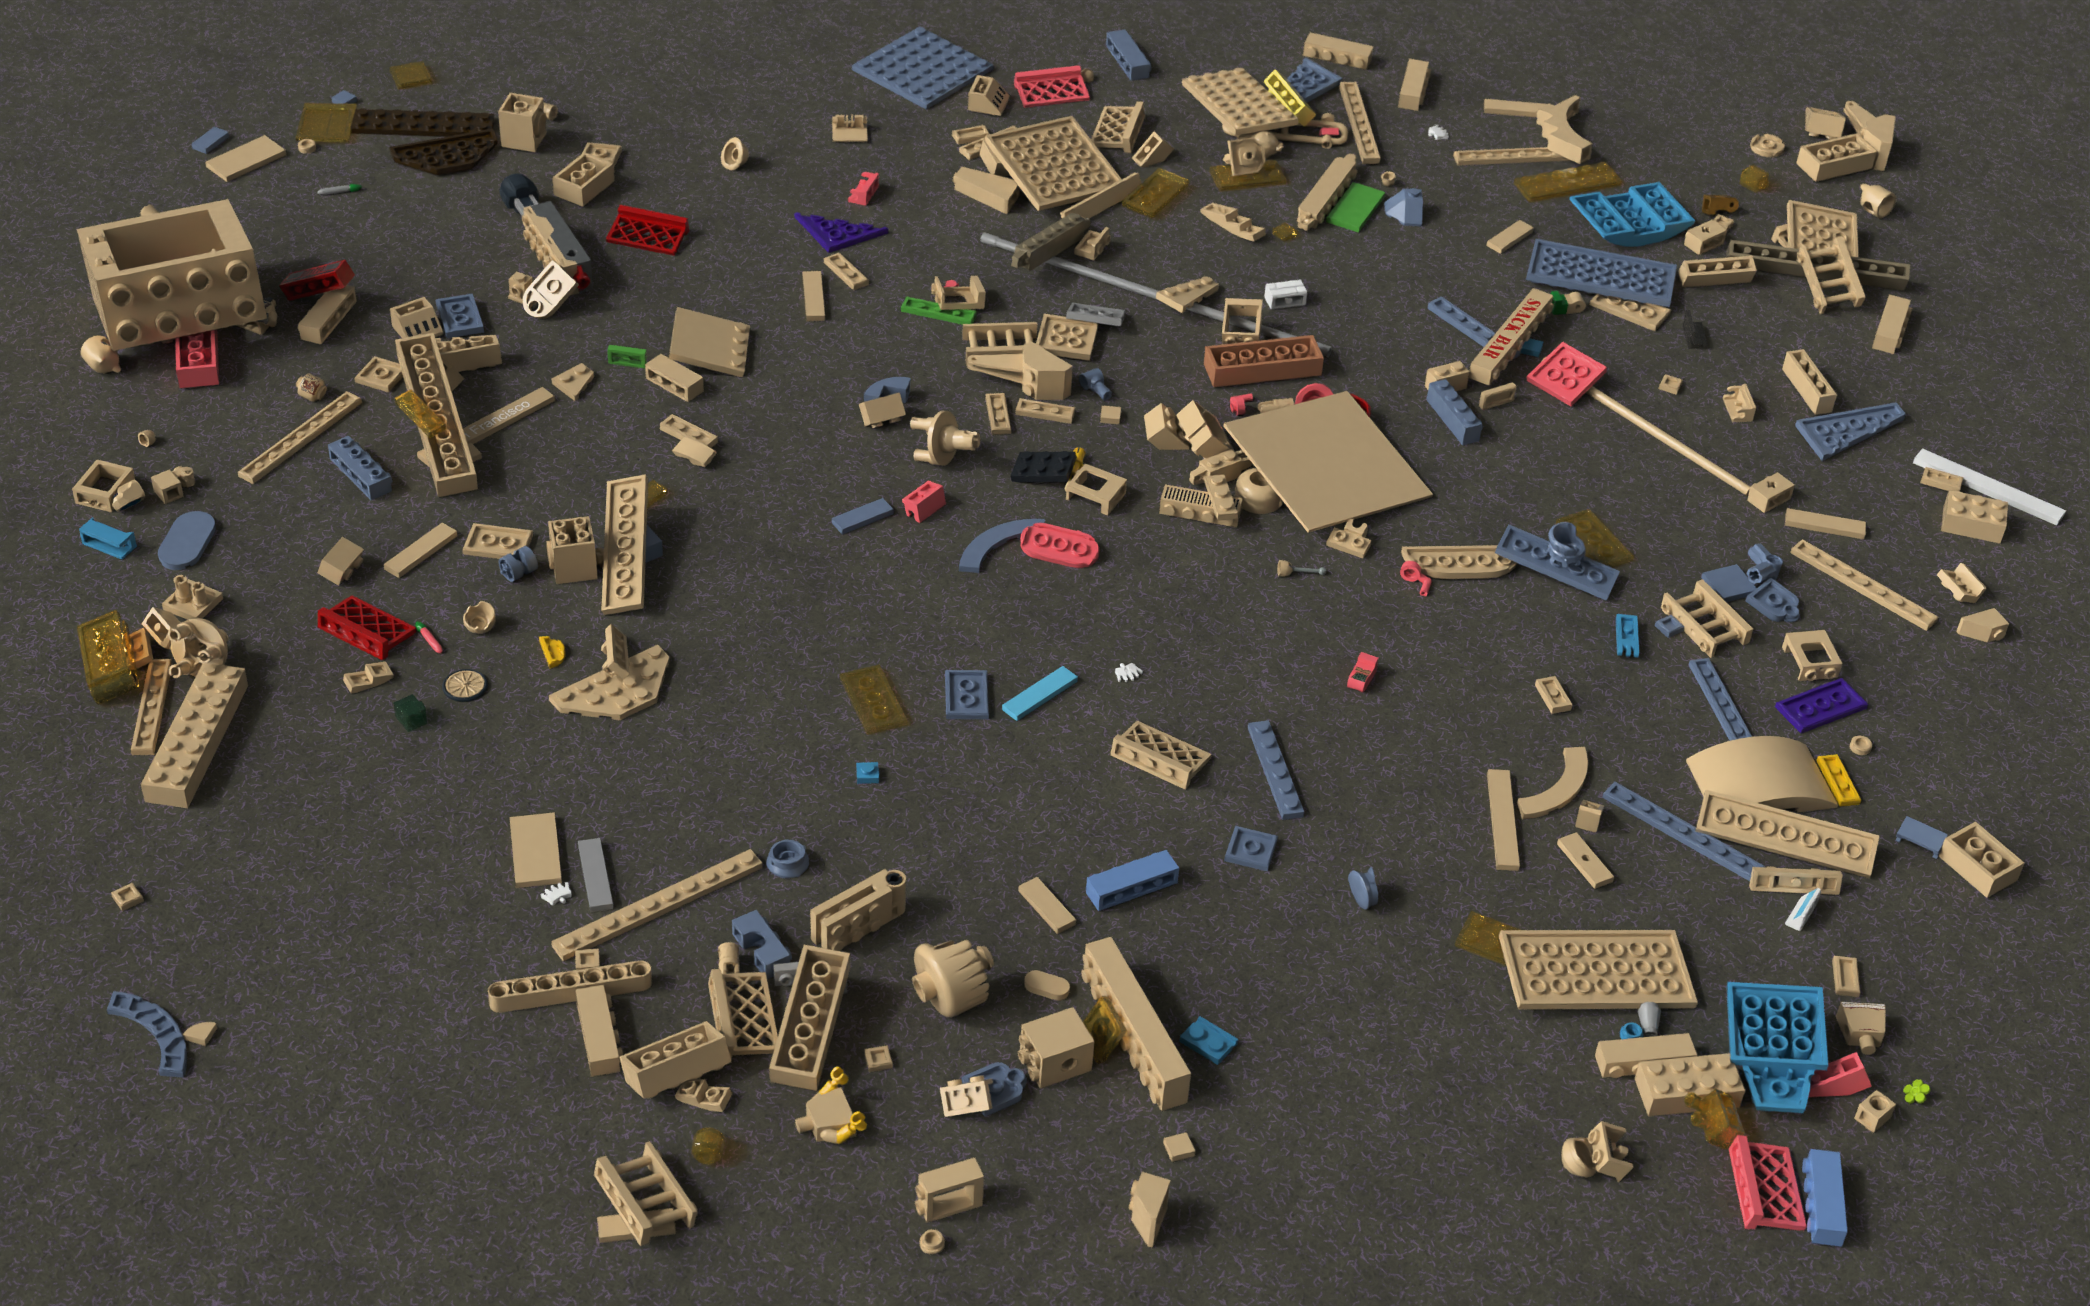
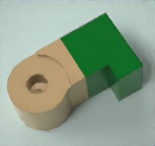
[1551,291,1586,315]

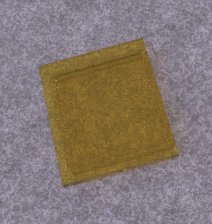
[296,103,357,142]

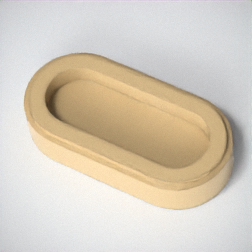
[1024,970,1070,1000]

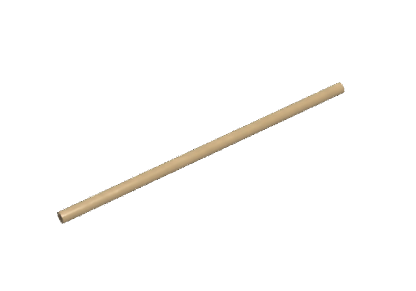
[1542,357,1750,496]

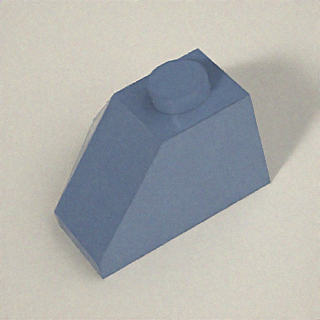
[1384,188,1423,226]

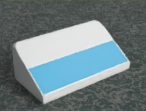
[1785,888,1821,931]

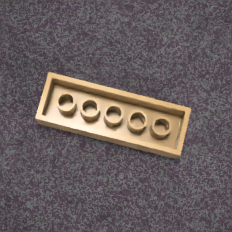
[769,945,850,1091]

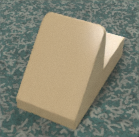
[1575,800,1604,833]

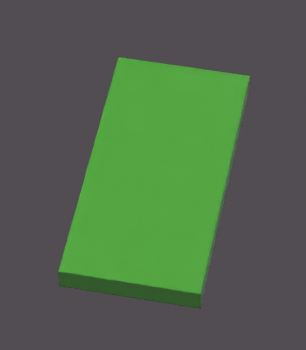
[1326,182,1385,233]

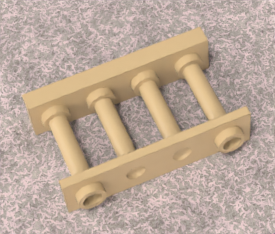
[1797,236,1865,314]
[962,322,1041,366]
[1661,579,1753,658]
[594,1141,697,1246]

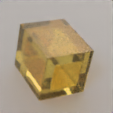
[1739,164,1769,193]

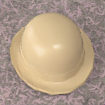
[721,137,749,170]

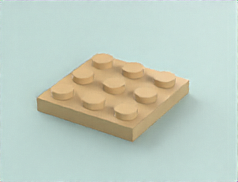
[1036,314,1099,361]

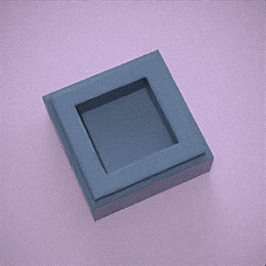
[332,90,357,109]
[1655,615,1684,638]

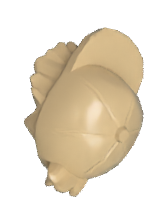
[1240,130,1283,159]

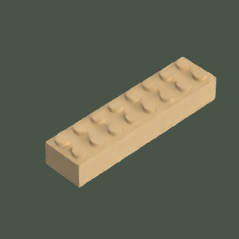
[141,663,248,808]
[1081,937,1191,1111]

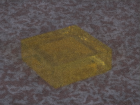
[1272,222,1298,242]

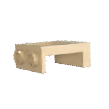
[931,276,986,310]
[1065,464,1127,516]
[1782,630,1842,681]

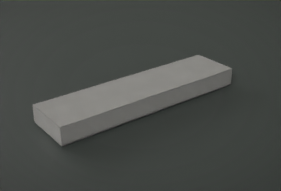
[578,838,613,912]

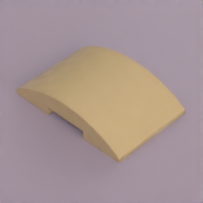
[1686,736,1838,813]

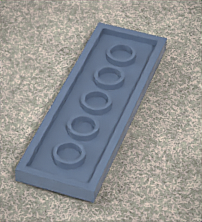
[1495,525,1620,601]

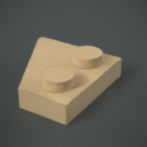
[552,363,594,401]

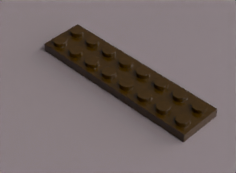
[350,108,495,137]

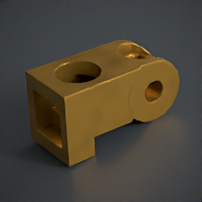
[1702,195,1739,215]

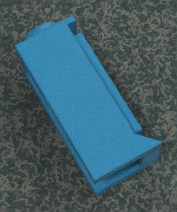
[79,518,137,559]

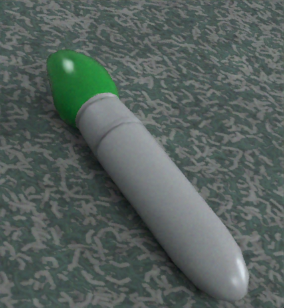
[317,184,362,195]

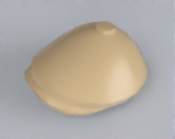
[1561,1137,1597,1177]

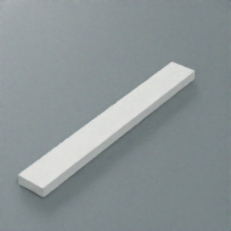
[1913,449,2066,525]

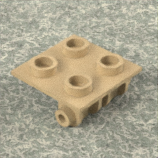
[832,115,867,142]

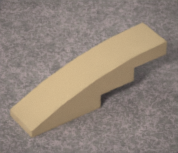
[1200,203,1266,242]

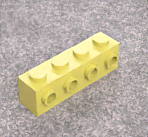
[1263,69,1316,127]

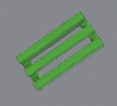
[607,345,647,368]

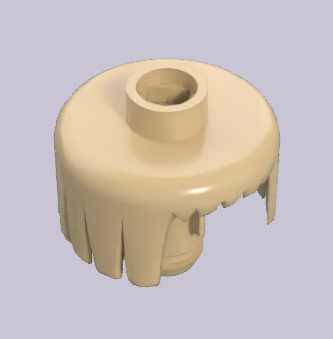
[912,940,994,1018]

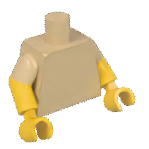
[795,1067,867,1144]

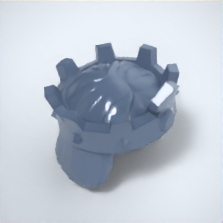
[1546,522,1586,568]

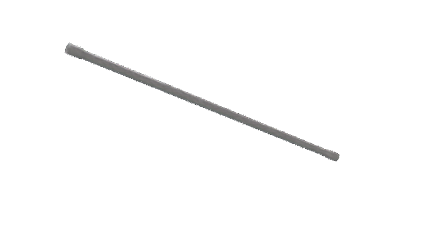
[981,232,1332,357]

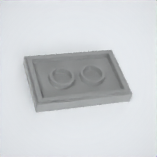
[1066,303,1126,326]

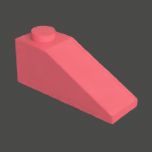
[1808,1052,1872,1097]

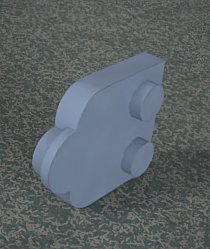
[1745,578,1800,622]
[961,1062,1027,1116]

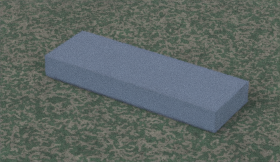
[832,498,893,535]

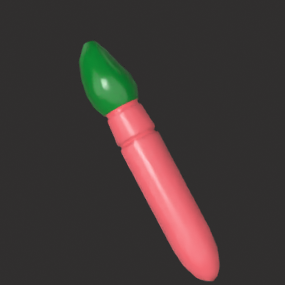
[415,621,443,654]

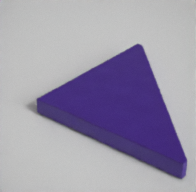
[795,212,889,253]

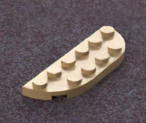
[1401,545,1518,579]

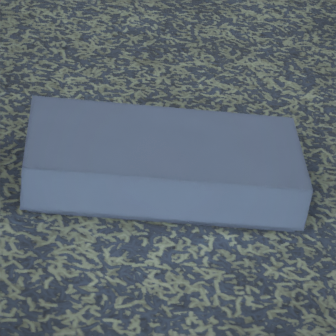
[192,127,229,154]

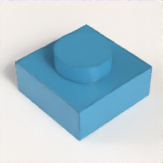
[856,762,879,784]

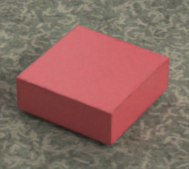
[1319,128,1339,136]

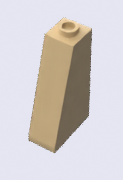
[953,167,1020,214]

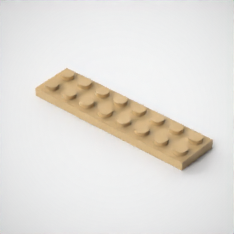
[601,474,648,615]
[1695,789,1879,878]

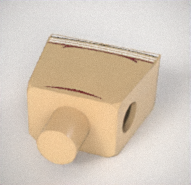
[1836,1002,1885,1055]

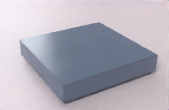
[1701,564,1757,602]
[1224,826,1278,871]

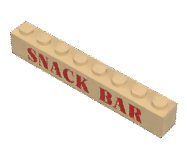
[1469,288,1554,385]

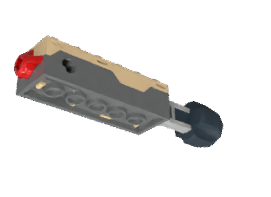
[499,174,593,295]

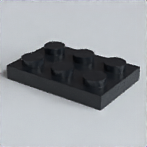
[1010,451,1077,482]

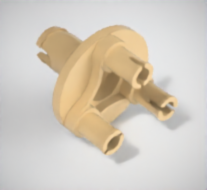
[910,411,980,466]
[168,618,229,678]

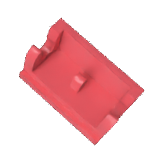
[848,172,879,206]
[902,481,946,523]

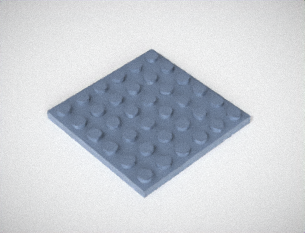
[852,27,993,109]

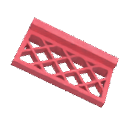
[1014,65,1090,108]
[1729,1135,1807,1231]

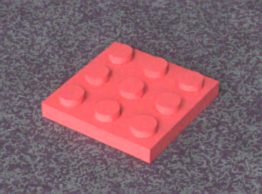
[1527,342,1607,406]

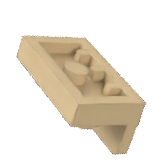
[940,1075,993,1117]

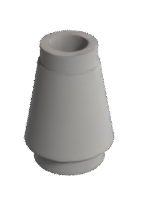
[1638,1002,1661,1037]

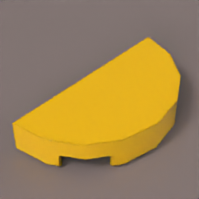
[539,636,565,669]

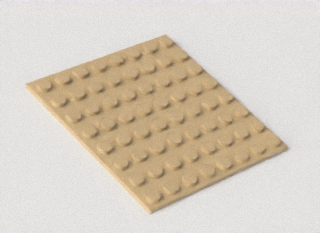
[1223,391,1433,533]

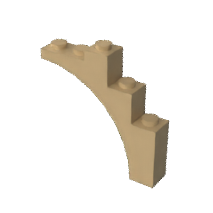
[1536,95,1592,164]

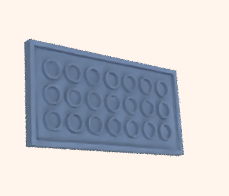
[1526,239,1677,307]

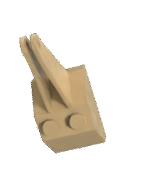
[1844,101,1895,171]
[967,341,1073,400]

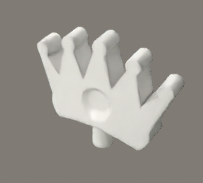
[1428,125,1449,140]
[1115,663,1143,682]
[541,882,571,905]

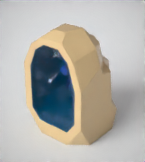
[112,479,145,512]

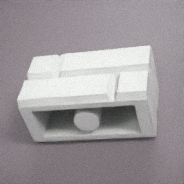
[1264,280,1307,309]

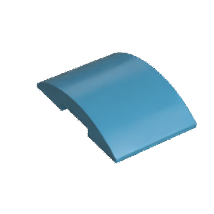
[1569,182,1695,247]

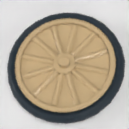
[442,669,488,702]

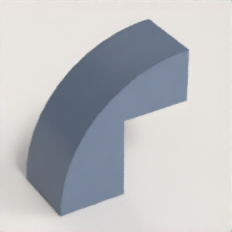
[864,377,911,403]

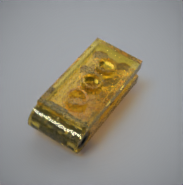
[77,609,140,705]

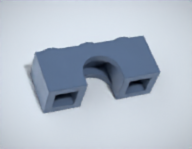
[732,910,792,979]

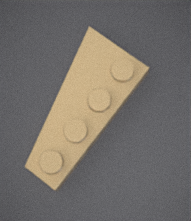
[1156,277,1219,313]

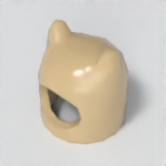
[1860,184,1896,219]
[81,335,121,374]

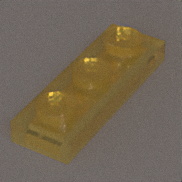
[395,389,446,438]

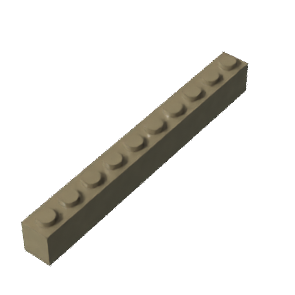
[1726,240,1910,291]

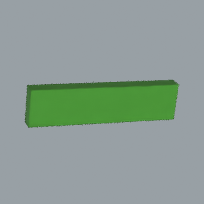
[901,297,977,325]

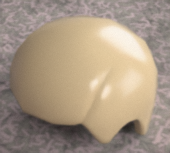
[463,601,495,634]

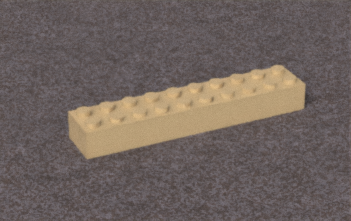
[395,333,478,497]

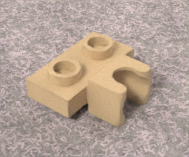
[1326,518,1371,558]

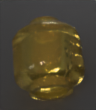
[691,1127,725,1165]

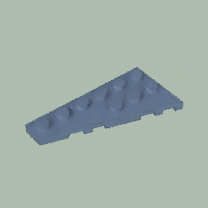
[1275,57,1342,103]
[1795,402,1906,461]

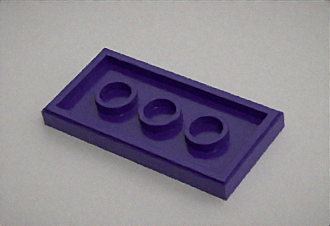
[1775,678,1868,734]

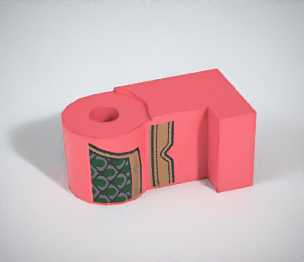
[1347,652,1379,693]

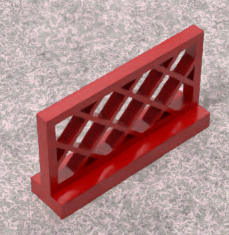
[606,205,689,256]
[318,595,416,660]

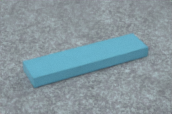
[1002,666,1078,721]

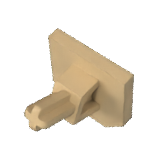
[1223,137,1265,176]

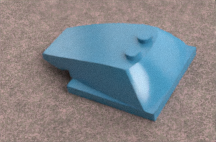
[1727,982,1828,1113]

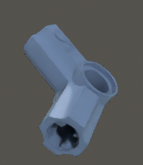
[1747,544,1783,585]

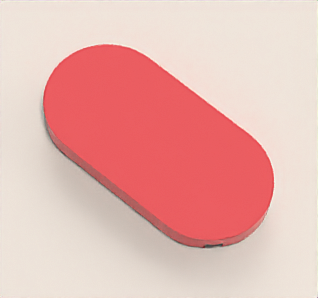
[1020,523,1099,568]

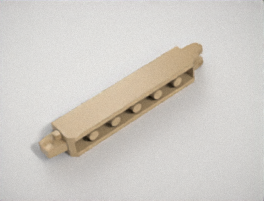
[1297,154,1357,231]

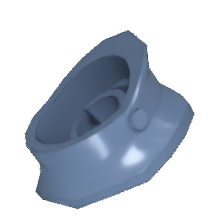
[766,840,809,878]

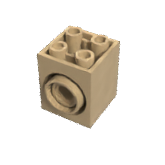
[498,93,546,152]
[546,516,597,584]
[1018,1007,1094,1089]

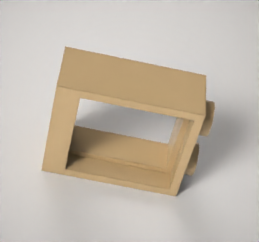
[1222,298,1263,345]
[72,460,135,512]
[915,1158,984,1223]

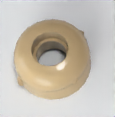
[1235,468,1283,514]

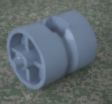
[499,546,538,582]

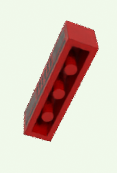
[279,260,355,300]

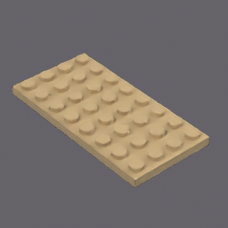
[1182,68,1298,136]
[1499,930,1698,1009]

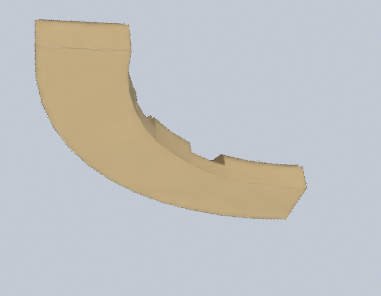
[1517,747,1588,819]

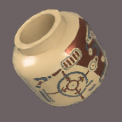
[296,373,327,402]

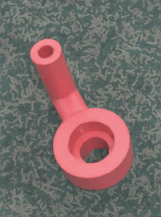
[1230,394,1253,416]
[1400,561,1432,596]

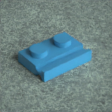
[1179,1016,1238,1065]

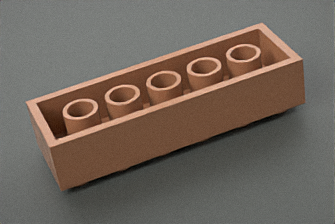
[1204,335,1324,387]

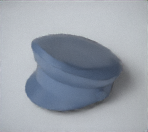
[1348,867,1378,910]

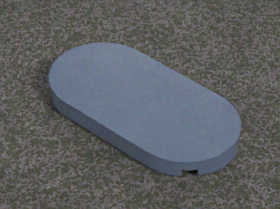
[158,511,216,570]

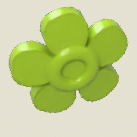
[1903,1080,1930,1104]

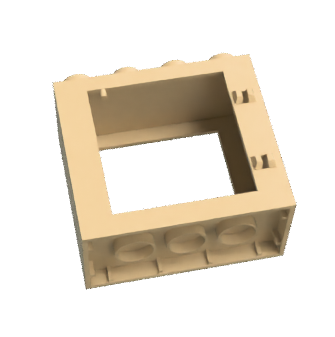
[77,199,267,351]

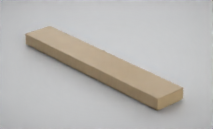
[1060,173,1143,218]
[131,659,172,755]
[1487,769,1520,871]

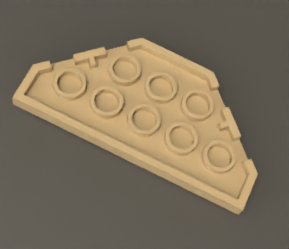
[549,645,669,720]

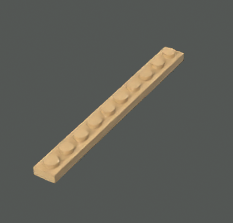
[551,849,762,961]

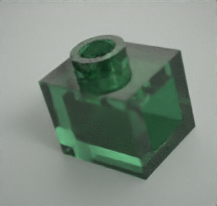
[393,694,427,732]

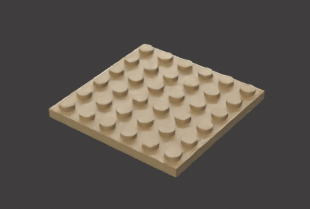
[985,116,1122,211]

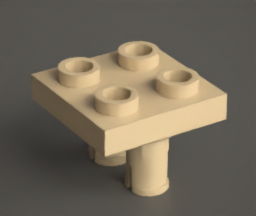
[162,575,223,620]

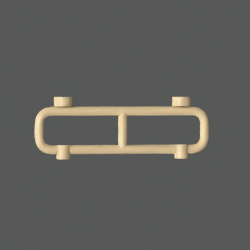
[1222,113,1348,149]

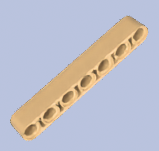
[488,961,652,1012]

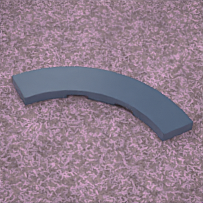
[959,519,1045,573]
[107,991,187,1078]

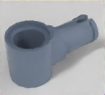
[1079,368,1112,401]

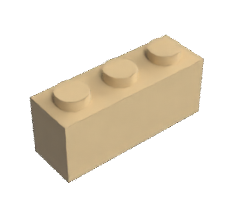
[645,354,704,402]

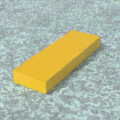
[1816,754,1861,807]

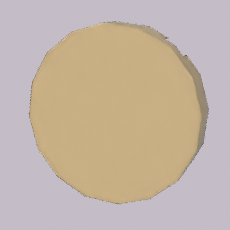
[1750,134,1785,157]

